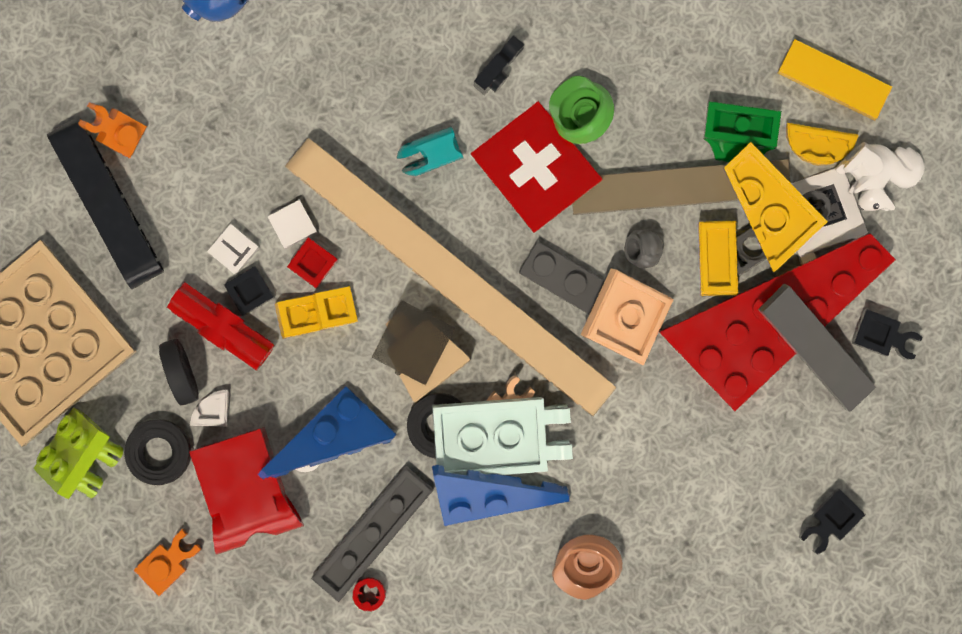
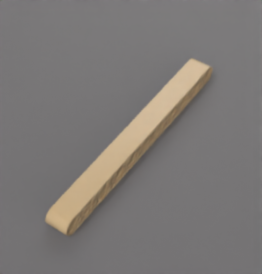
[285,138,616,417]

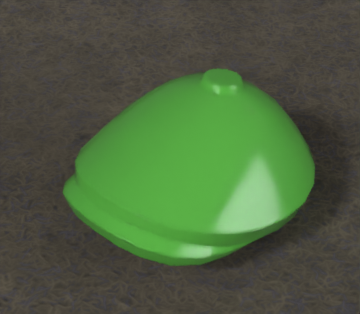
[549,76,614,144]

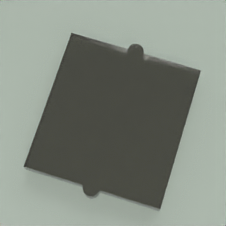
[372,300,455,386]

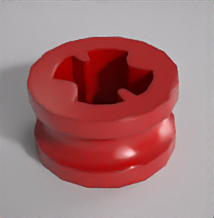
[352,578,386,612]

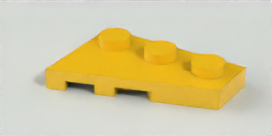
[724,142,828,273]

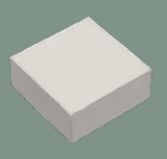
[268,199,318,250]

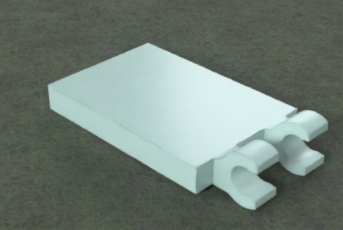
[432,397,573,475]

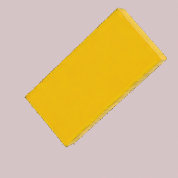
[698,221,738,296]

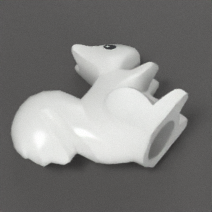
[835,142,925,211]

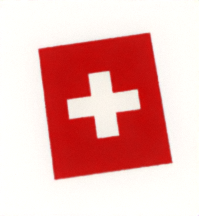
[470,101,603,233]

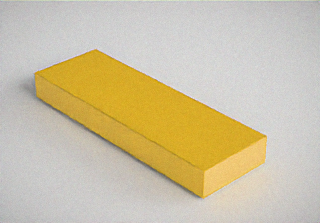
[777,39,892,121]

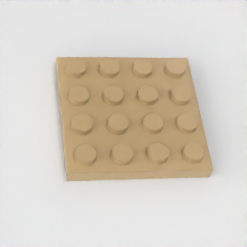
[0,240,136,447]

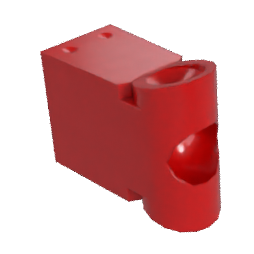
[189,427,304,555]

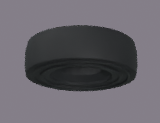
[159,339,199,406]
[407,393,463,459]
[124,419,191,485]

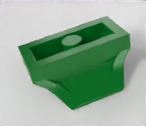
[703,101,782,162]

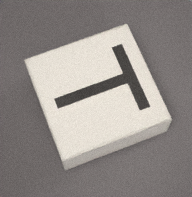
[207,224,259,275]

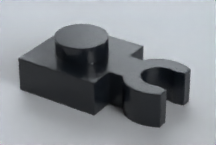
[474,35,525,96]
[851,309,923,360]
[799,488,866,555]

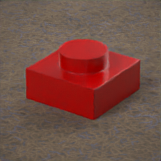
[287,237,338,289]

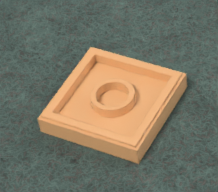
[580,268,674,365]

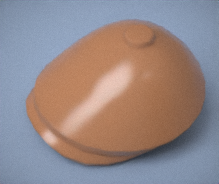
[552,535,622,600]

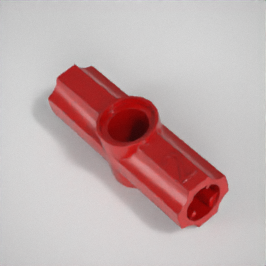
[167,282,275,371]

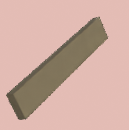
[572,159,791,215]

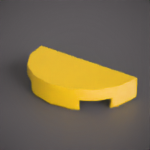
[786,123,859,166]

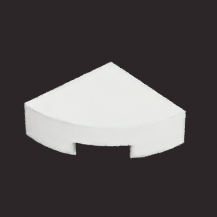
[190,390,229,427]

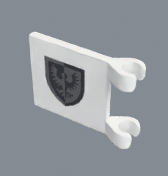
[791,168,868,264]

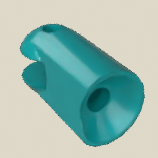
[396,126,464,176]

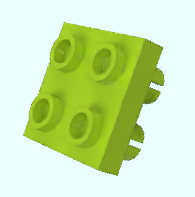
[33,407,124,500]

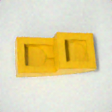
[274,286,358,339]

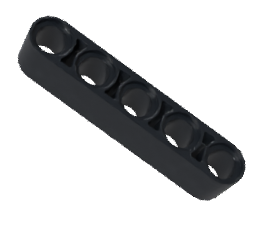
[47,117,164,289]

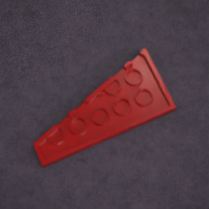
[659,233,896,411]

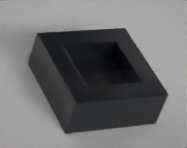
[224,266,275,317]

